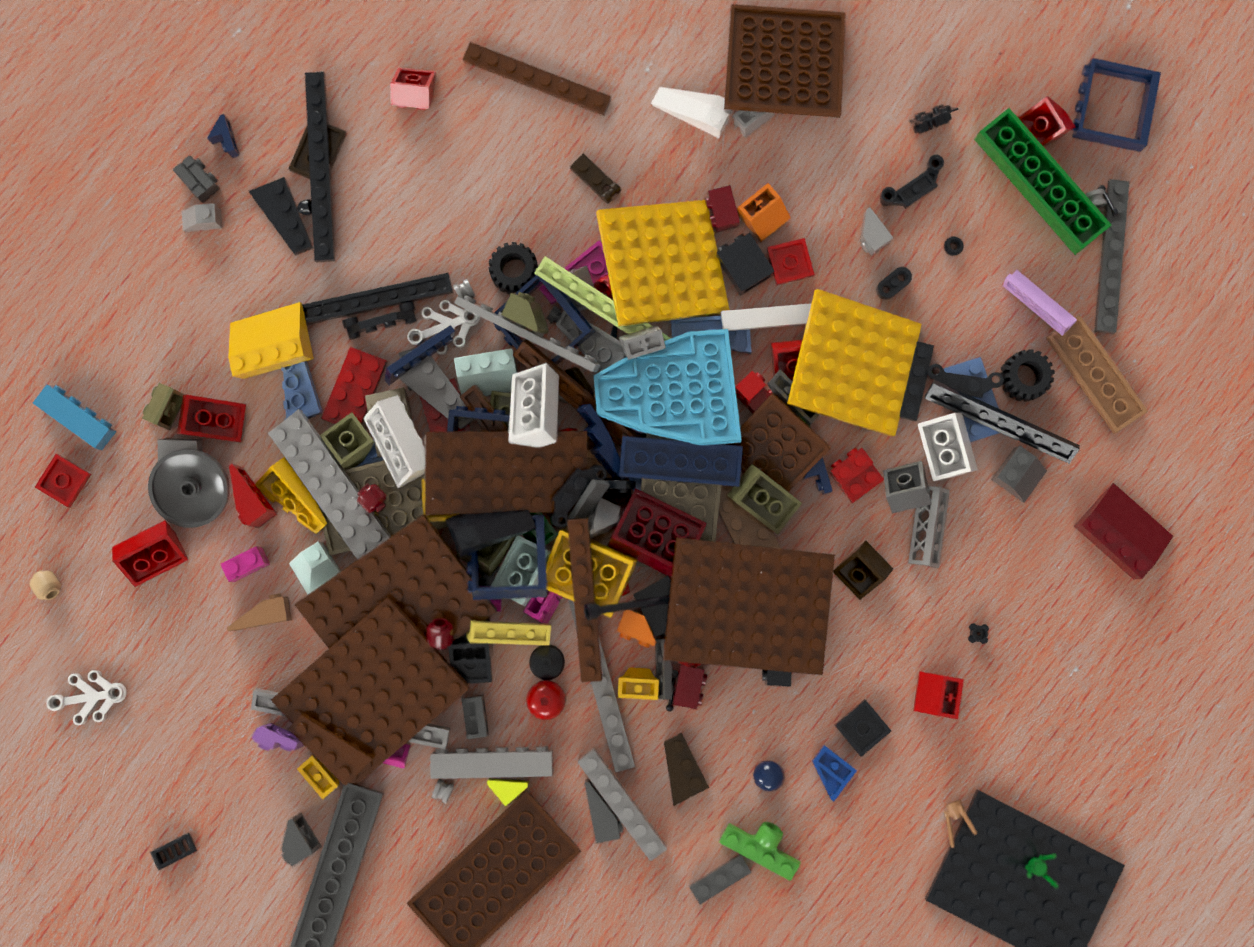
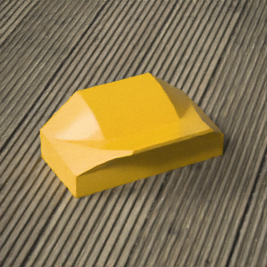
[618,667,659,700]
[297,755,339,800]

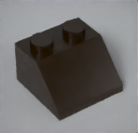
[833,541,894,600]

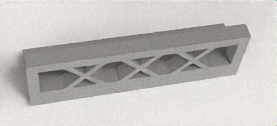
[908,486,950,568]

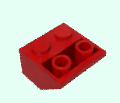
[913,671,964,720]

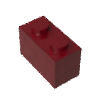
[705,185,740,233]
[673,664,707,710]

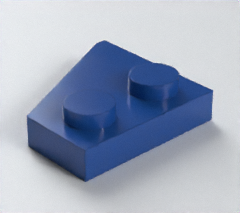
[812,745,857,802]

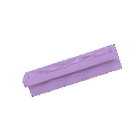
[1003,270,1077,336]

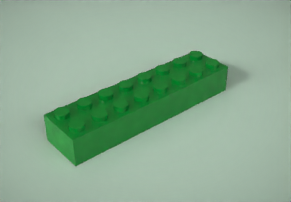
[974,108,1112,255]

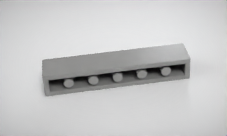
[430,746,553,779]
[578,748,667,862]

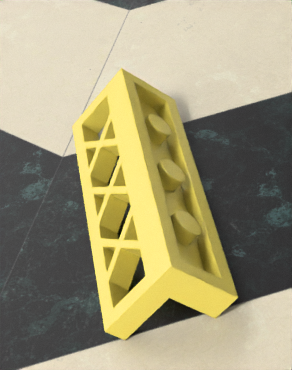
[466,621,551,645]

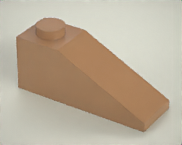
[227,593,292,631]

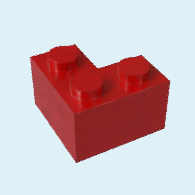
[735,370,772,414]

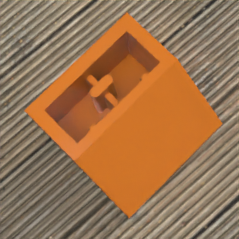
[737,183,791,242]
[617,610,656,648]

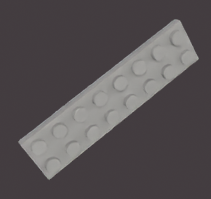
[268,410,391,560]

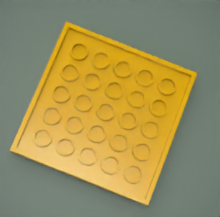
[596,200,730,326]
[787,289,922,437]

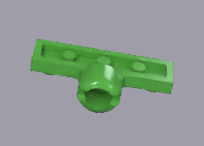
[719,822,800,881]

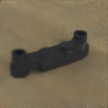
[880,155,944,209]
[342,302,417,340]
[928,364,1004,398]
[550,464,607,527]

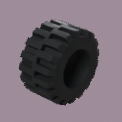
[488,242,538,295]
[1000,349,1055,402]

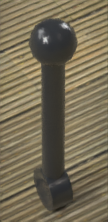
[1098,185,1118,217]
[666,670,678,712]

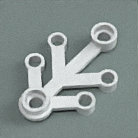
[407,300,480,355]
[46,670,127,725]

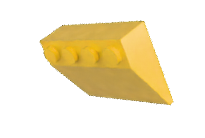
[228,302,314,379]
[546,528,638,618]

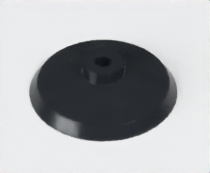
[529,645,565,680]

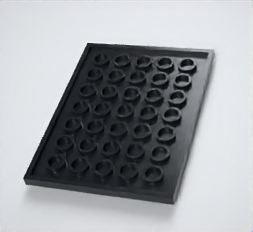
[925,790,1125,947]

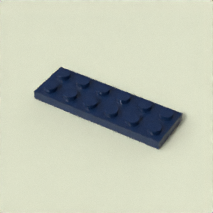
[619,436,743,487]

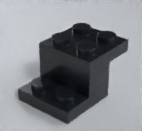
[448,617,493,684]

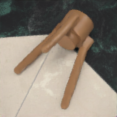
[943,800,977,848]

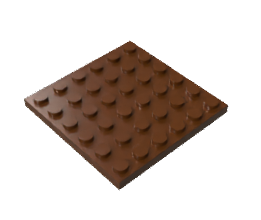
[724,4,846,118]

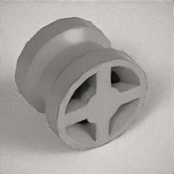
[1085,189,1107,209]
[453,279,475,298]
[431,779,454,804]

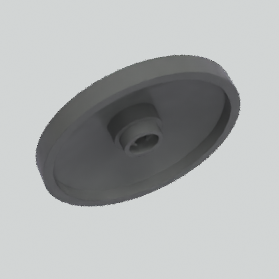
[148,449,230,528]

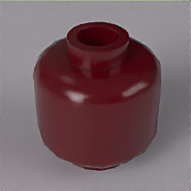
[357,483,387,513]
[427,618,454,650]

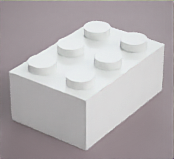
[918,413,978,481]

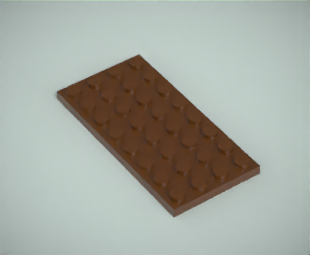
[425,431,587,515]
[406,791,581,947]

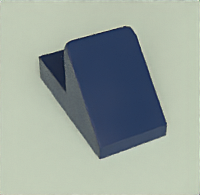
[207,114,240,158]
[802,457,833,495]

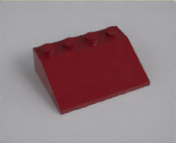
[1074,483,1173,580]
[607,488,707,578]

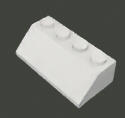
[509,363,559,447]
[363,395,425,488]

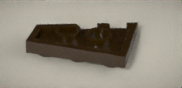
[664,733,709,806]

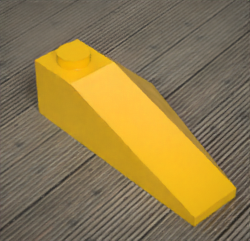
[255,457,327,534]

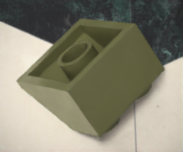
[501,292,549,334]
[142,383,185,430]
[320,413,374,470]

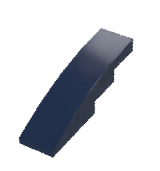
[577,404,625,481]

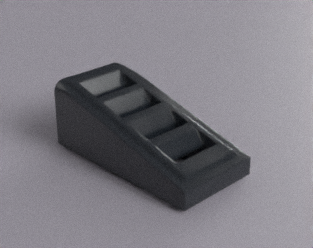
[150,833,197,871]

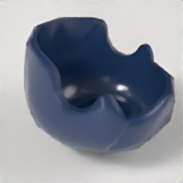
[753,760,785,792]

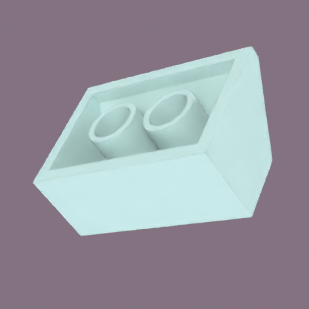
[454,348,517,396]
[491,536,551,607]

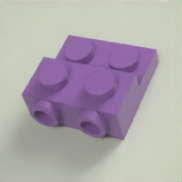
[252,723,304,752]

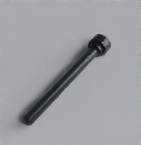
[584,595,670,620]

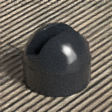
[298,199,312,216]

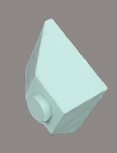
[289,541,341,595]

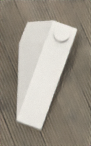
[651,87,734,138]

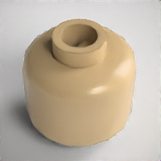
[29,571,61,600]

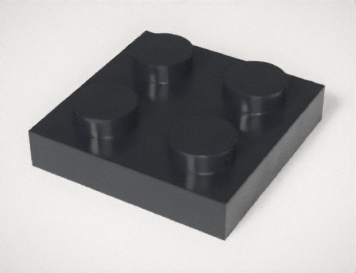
[834,699,891,757]

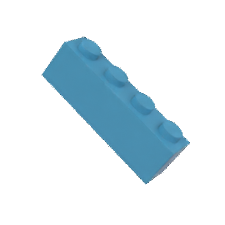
[33,384,116,450]

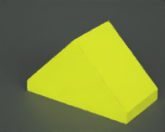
[487,778,529,806]

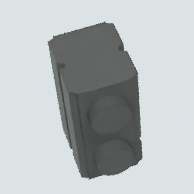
[173,155,219,203]

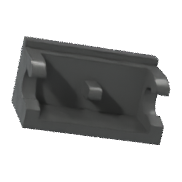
[462,695,489,739]

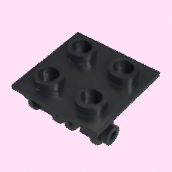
[909,105,959,134]

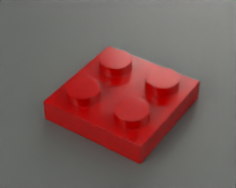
[767,238,815,286]
[35,454,92,508]

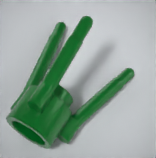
[1025,854,1058,888]

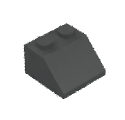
[991,446,1047,503]
[883,461,932,513]
[281,813,322,867]

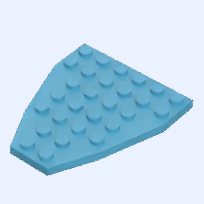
[594,329,742,445]

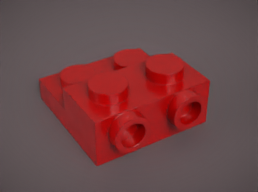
[829,447,884,503]

